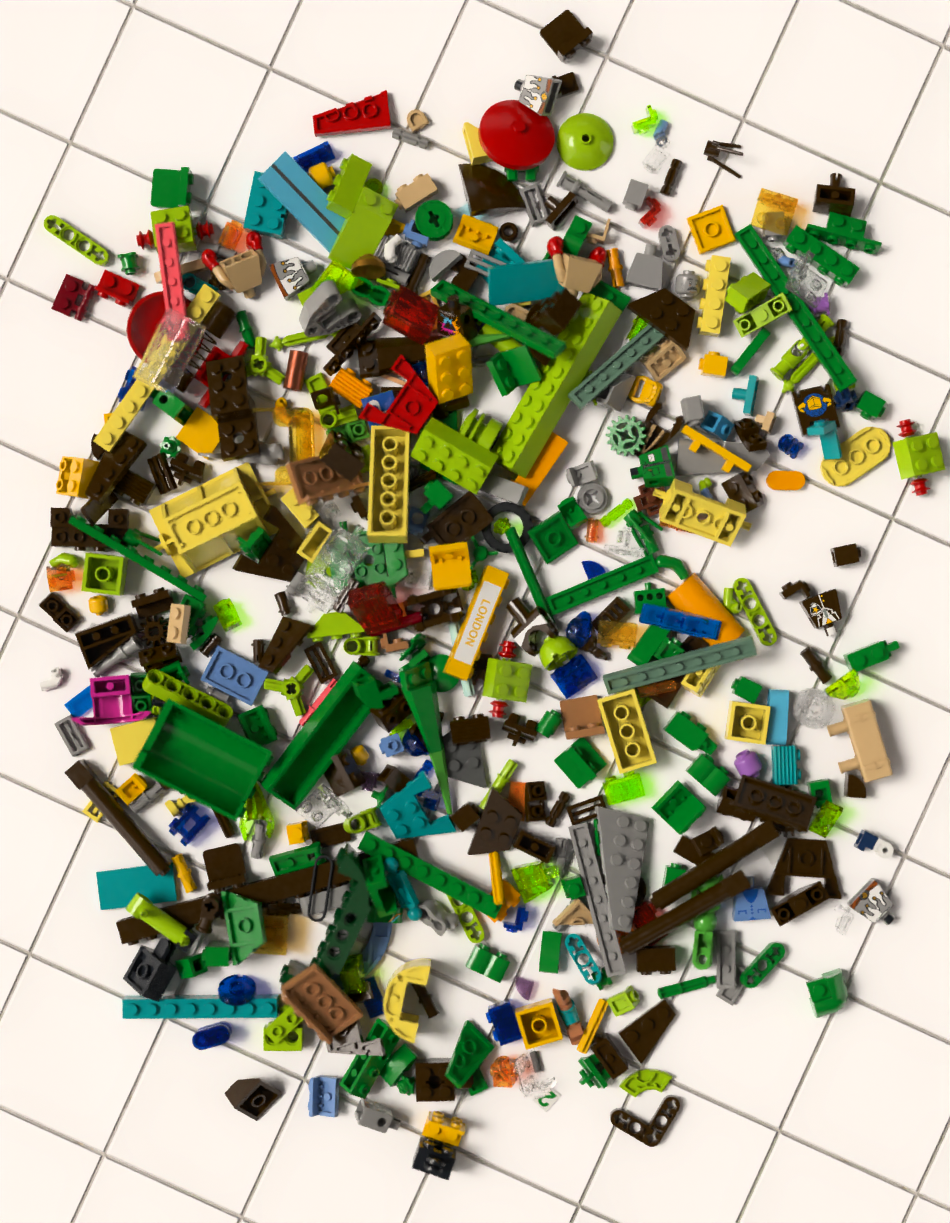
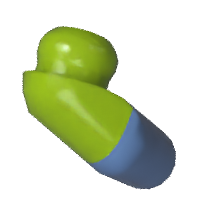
[699,477,715,500]

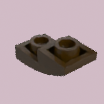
[733,418,767,452]
[39,591,80,633]
[525,781,547,823]

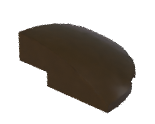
[458,163,526,217]

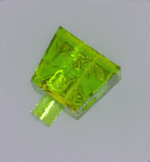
[511,861,560,904]

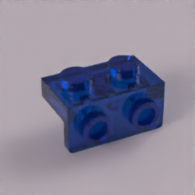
[550,654,598,699]

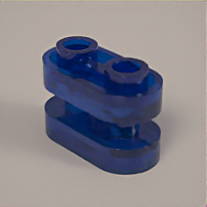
[168,803,211,847]
[192,1021,232,1050]

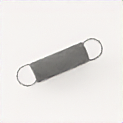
[529,1049,542,1077]

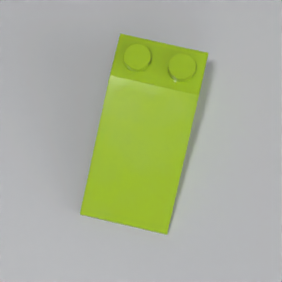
[328,187,399,271]

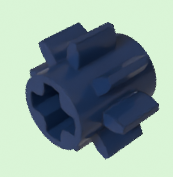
[833,388,858,411]

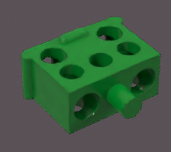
[633,582,669,615]

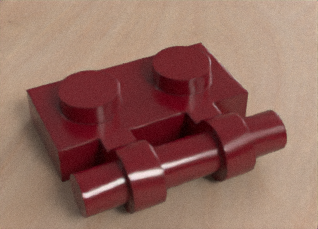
[51,274,95,322]

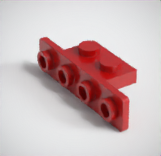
[194,340,248,408]

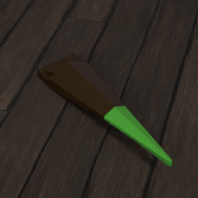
[357,334,511,378]

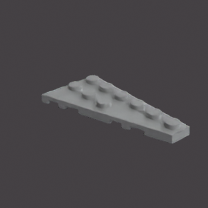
[595,806,650,933]

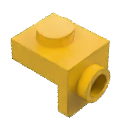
[115,773,148,806]

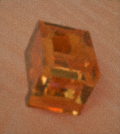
[46,565,76,592]

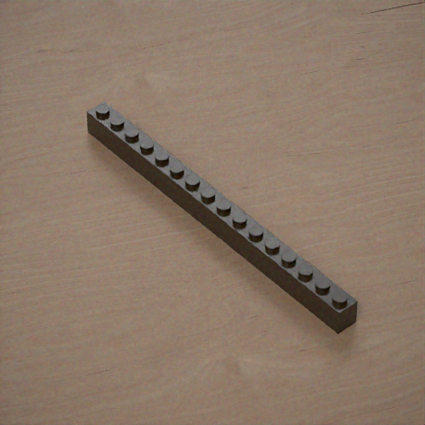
[116,837,419,946]

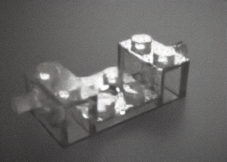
[294,524,371,614]

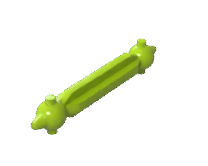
[268,329,341,352]
[782,336,835,394]

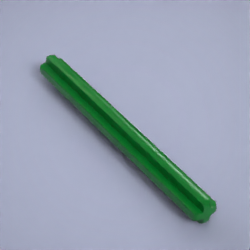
[505,526,558,628]

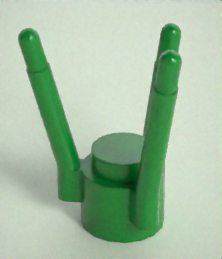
[623,509,663,557]
[122,528,163,557]
[470,536,498,569]

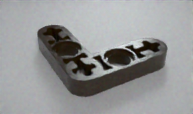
[610,1095,680,1147]

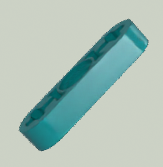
[565,934,602,985]

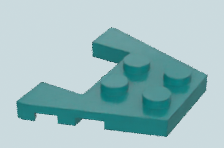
[380,770,456,839]

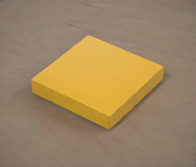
[686,205,736,255]
[176,406,220,460]

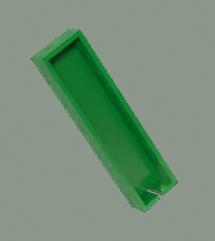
[260,661,384,810]

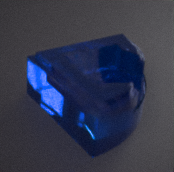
[581,561,606,580]
[384,669,401,683]

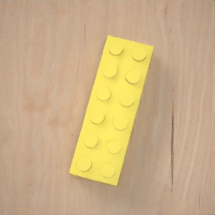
[367,426,411,543]

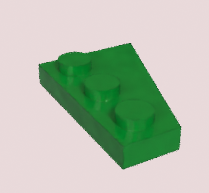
[445,1020,494,1089]

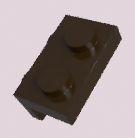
[721,472,764,513]
[131,587,175,619]
[138,642,183,673]

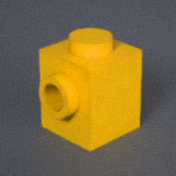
[698,351,728,378]

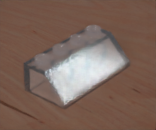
[133,307,207,396]

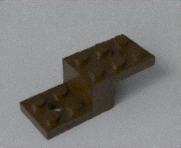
[206,355,261,462]

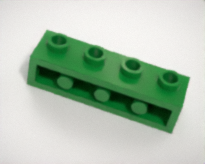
[782,225,860,288]
[339,1018,401,1099]

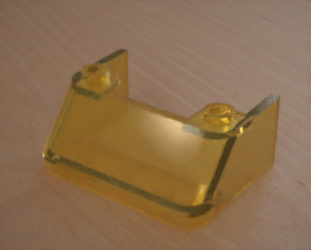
[253,407,316,486]

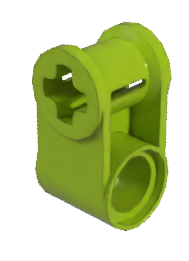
[343,636,380,656]
[343,806,382,834]

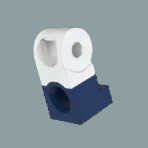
[853,829,894,859]

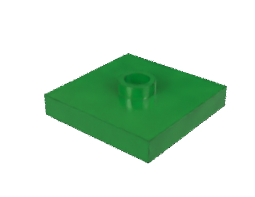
[527,511,579,564]

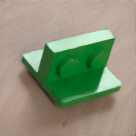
[554,737,607,789]

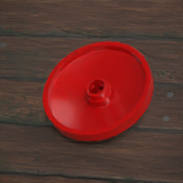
[478,100,555,170]
[126,291,204,368]

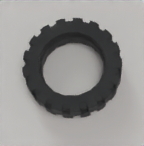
[482,502,533,553]

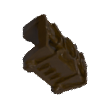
[403,588,465,633]

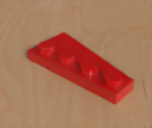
[313,90,391,137]

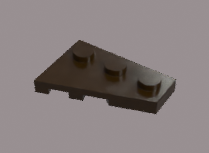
[618,998,676,1064]

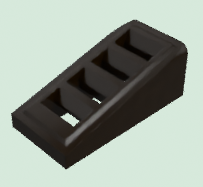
[591,597,631,637]

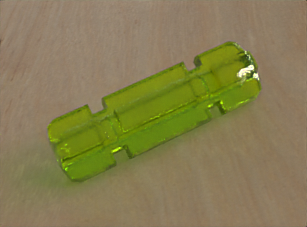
[599,498,633,527]

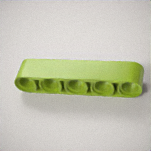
[142,669,233,727]

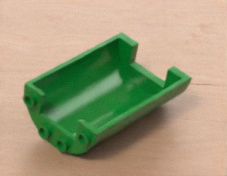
[131,698,274,821]

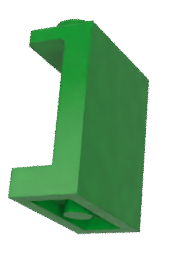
[362,854,398,918]

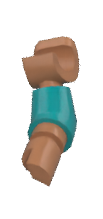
[553,988,585,1045]

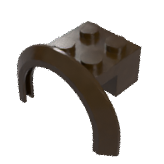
[525,288,582,367]

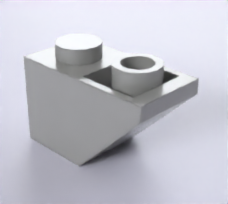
[596,373,636,412]

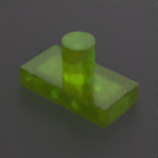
[808,800,843,838]

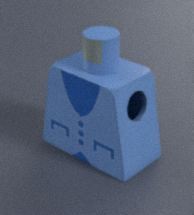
[732,876,771,922]

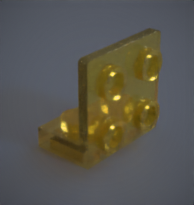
[750,188,798,236]

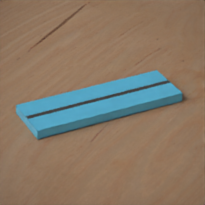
[258,151,345,253]

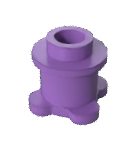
[808,293,830,316]

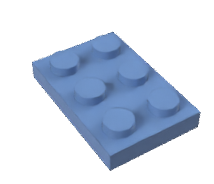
[200,645,269,706]

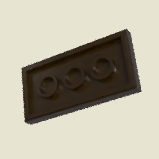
[732,775,817,833]

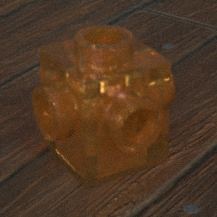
[490,1056,519,1088]

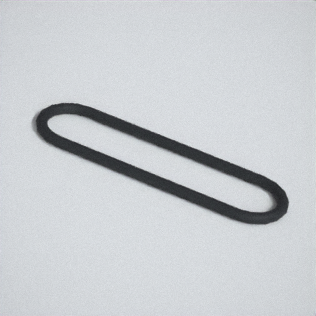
[307,855,334,922]

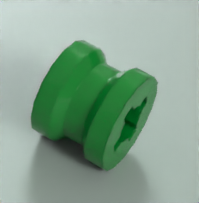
[591,967,613,991]

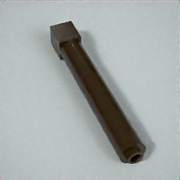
[64,759,171,877]
[650,820,780,910]
[619,869,751,955]

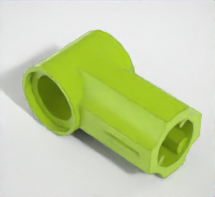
[320,404,358,430]

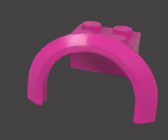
[72,675,151,726]

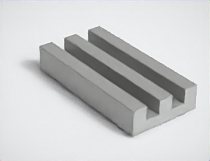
[519,183,549,227]
[464,249,507,277]
[54,714,90,757]

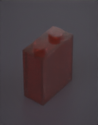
[382,285,440,345]
[347,581,403,635]

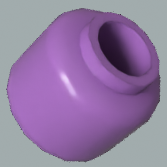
[734,749,762,778]

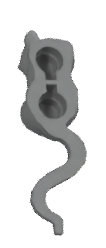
[198,440,285,466]
[386,879,459,936]

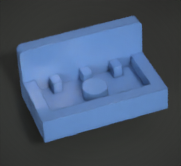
[308,1075,340,1118]

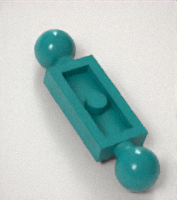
[384,857,423,921]

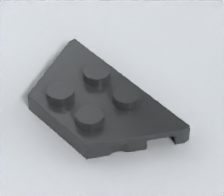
[443,715,487,788]

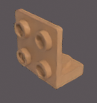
[560,695,605,740]

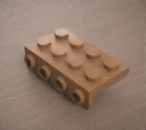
[286,456,369,506]
[281,963,363,1045]

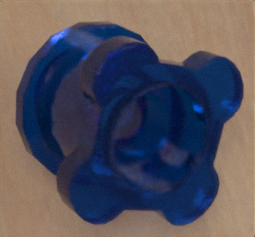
[778,434,804,459]

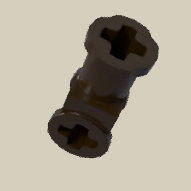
[195,892,222,934]

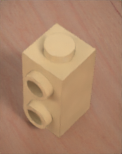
[394,173,438,213]

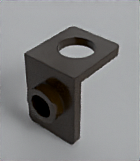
[310,386,341,415]

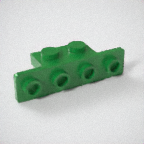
[805,212,882,254]

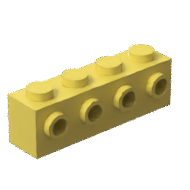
[696,255,731,337]

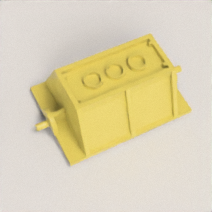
[149,462,279,578]

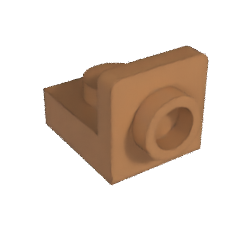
[380,633,409,653]

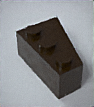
[75,612,139,670]

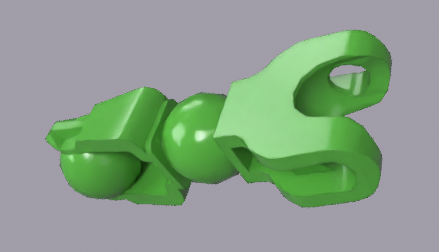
[691,874,724,970]

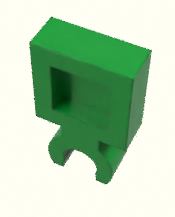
[399,649,431,671]

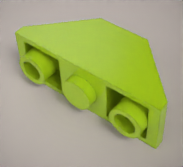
[733,292,793,338]
[307,611,366,642]

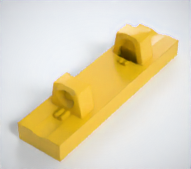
[680,425,752,473]

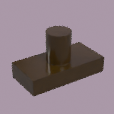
[545,191,579,231]

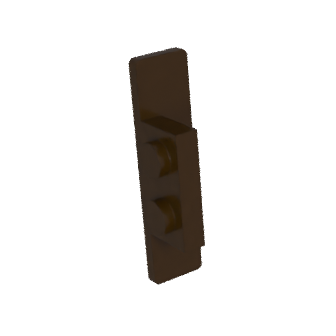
[323,312,382,377]

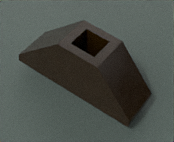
[770,881,830,927]

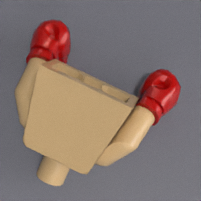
[201,231,267,299]
[546,236,607,298]

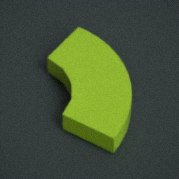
[619,1069,672,1097]

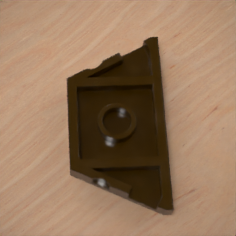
[627,288,696,351]
[467,786,522,855]

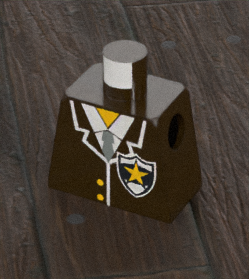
[799,589,842,637]

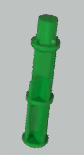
[657,975,716,999]

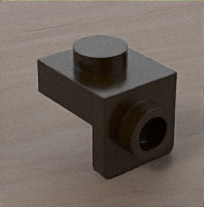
[350,495,368,521]
[779,580,811,599]

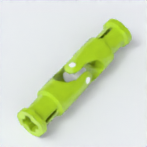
[770,313,835,381]

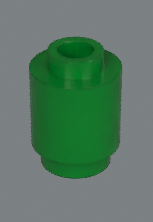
[536,709,563,738]

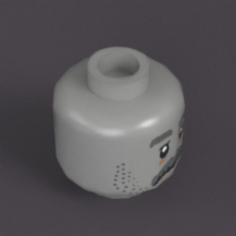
[675,270,701,299]

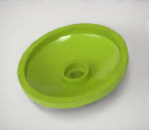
[556,113,614,171]

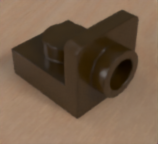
[552,72,579,99]
[691,826,725,857]

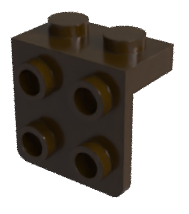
[540,10,593,62]
[324,748,366,797]
[203,843,248,893]

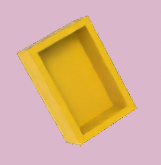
[425,333,473,404]

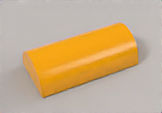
[666,572,745,646]

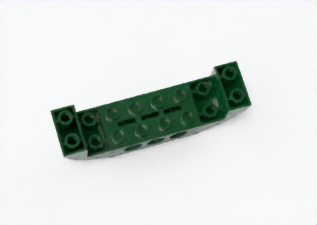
[279,843,372,991]

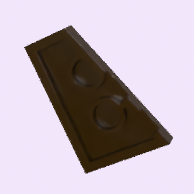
[258,616,315,675]

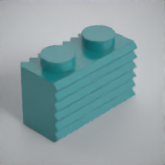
[771,745,801,785]

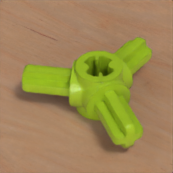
[246,336,285,385]
[264,664,314,716]

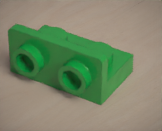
[237,527,272,562]

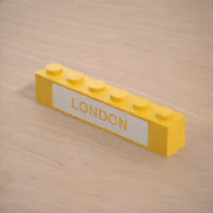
[442,565,510,681]

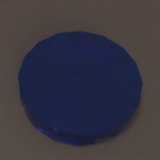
[218,974,256,1006]

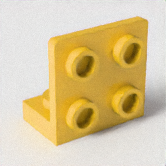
[422,1111,465,1147]

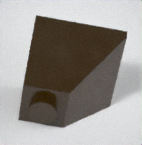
[224,1078,283,1121]

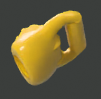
[628,376,663,407]

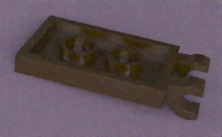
[419,491,495,545]

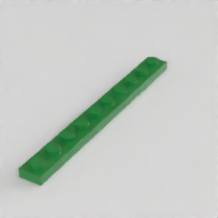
[734,224,857,393]

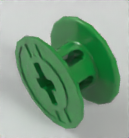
[415,200,453,241]

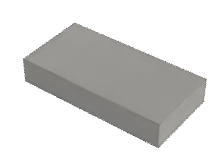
[716,963,751,1006]

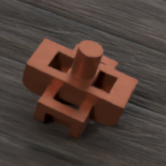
[633,484,666,517]

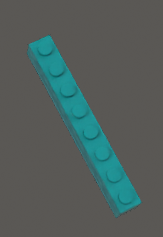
[122,994,279,1019]

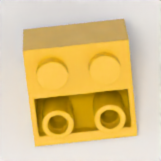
[56,456,100,499]

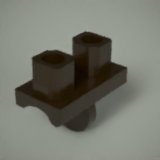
[170,452,205,486]
[501,713,538,747]

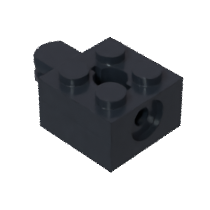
[123,938,178,1002]
[412,1136,456,1181]

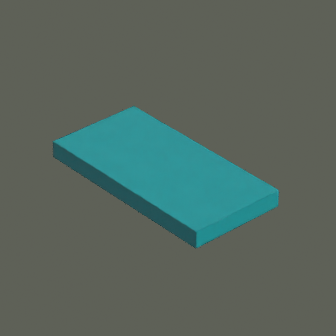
[488,259,564,306]
[96,862,178,910]

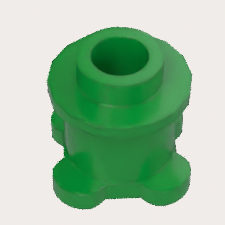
[117,252,140,275]

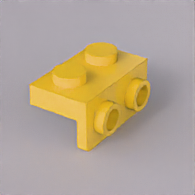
[453,214,499,255]

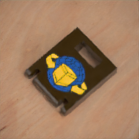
[791,384,840,437]

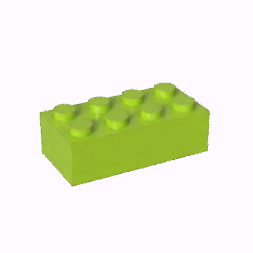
[410,417,499,495]

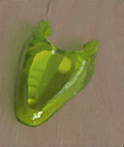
[239,782,275,841]

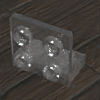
[295,783,353,828]

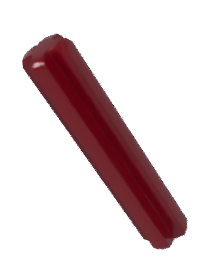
[369,612,424,637]

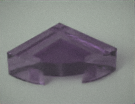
[515,976,534,1001]

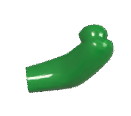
[655,555,689,580]

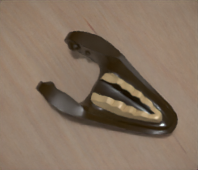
[636,401,683,458]

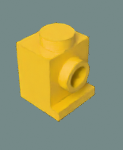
[286,820,310,845]

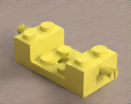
[653,478,752,547]

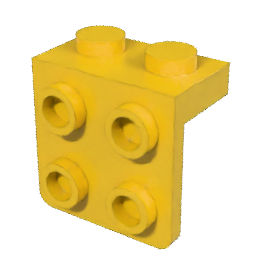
[429,542,472,591]

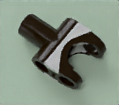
[506,597,559,656]

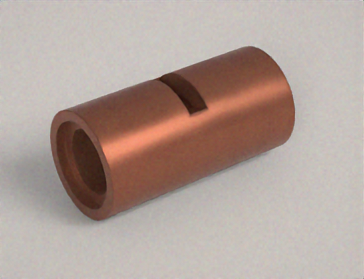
[283,350,309,392]

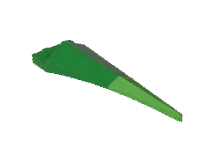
[399,661,452,815]

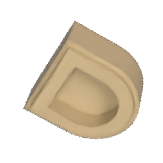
[407,109,429,133]

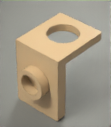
[585,218,611,245]

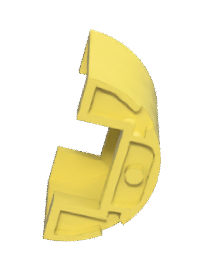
[383,958,431,1043]

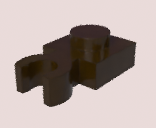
[472,653,493,687]

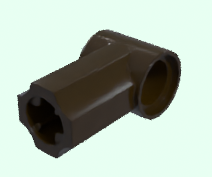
[432,395,470,419]

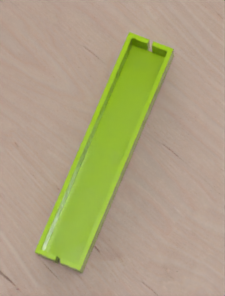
[491,292,622,478]

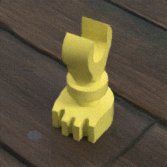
[165,796,196,817]

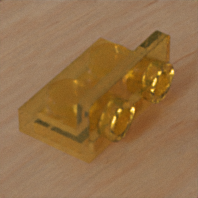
[597,620,638,649]

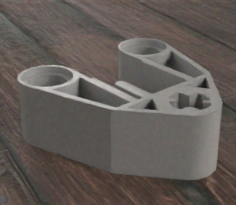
[299,280,362,337]

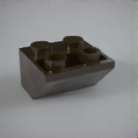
[319,430,365,482]

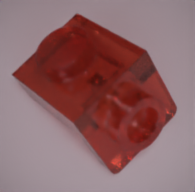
[638,196,662,228]

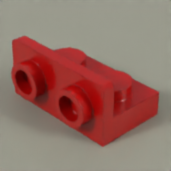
[94,270,141,307]

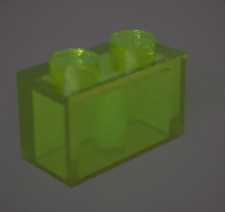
[601,770,646,806]

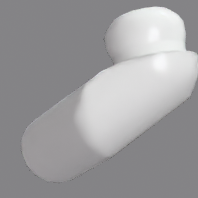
[39,667,64,692]

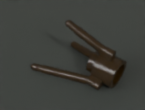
[703,140,744,179]

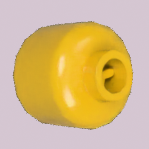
[308,162,336,189]

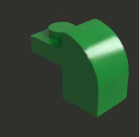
[562,215,593,256]
[351,674,399,709]

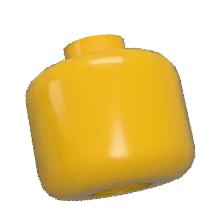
[88,595,109,616]
[350,745,369,766]

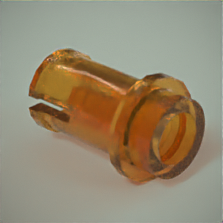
[584,518,599,543]

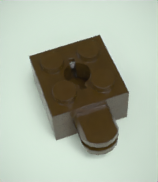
[415,1058,474,1102]

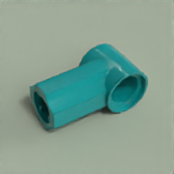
[182,273,219,296]

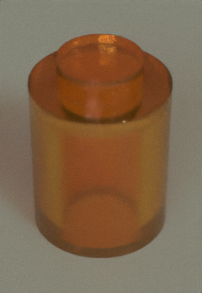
[218,220,244,251]

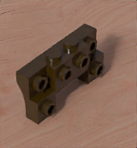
[50,507,130,552]

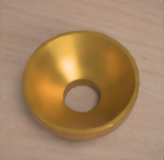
[351,254,386,280]

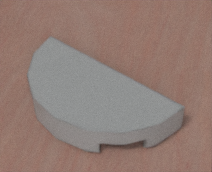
[429,249,463,282]

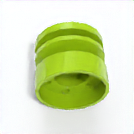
[458,408,504,450]

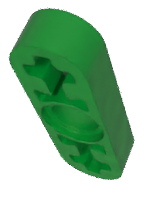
[729,327,771,376]
[740,942,785,988]

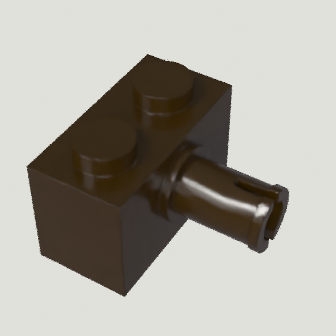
[812,173,856,217]

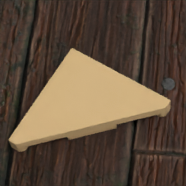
[552,898,593,926]

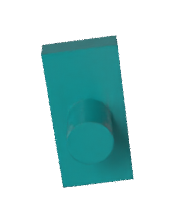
[732,375,759,417]

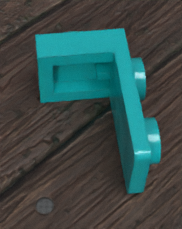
[807,420,842,460]

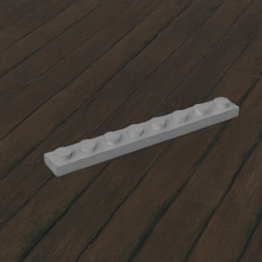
[568,822,626,978]

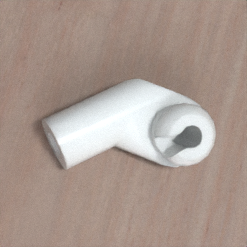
[384,234,403,263]

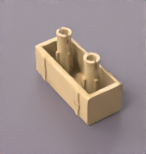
[826,698,893,783]

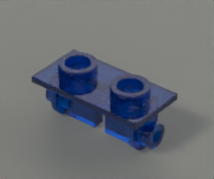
[293,141,336,172]

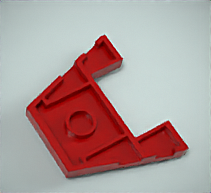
[359,354,439,435]

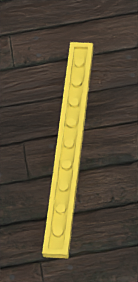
[93,283,221,453]

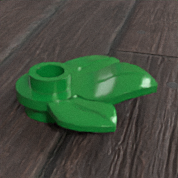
[399,633,427,661]

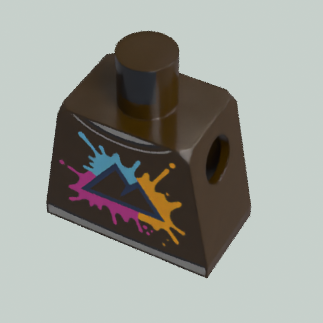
[437,295,478,342]

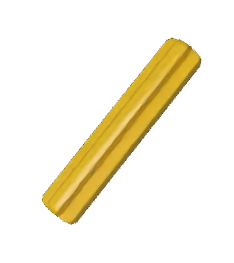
[488,851,505,905]
[577,999,609,1054]

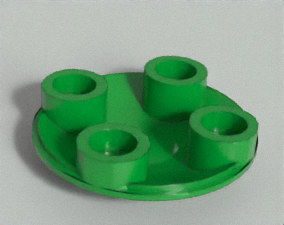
[426,654,459,692]

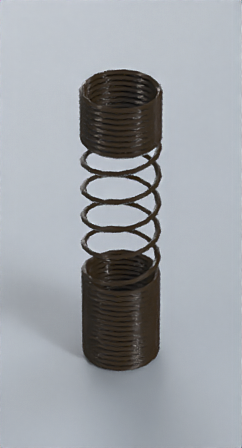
[164,300,237,393]

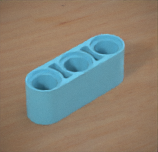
[766,689,789,745]

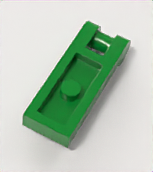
[269,842,326,876]

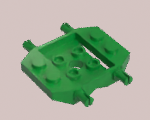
[327,521,409,606]

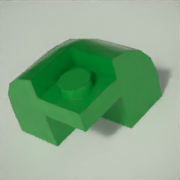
[806,968,848,1018]

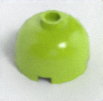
[539,635,579,671]

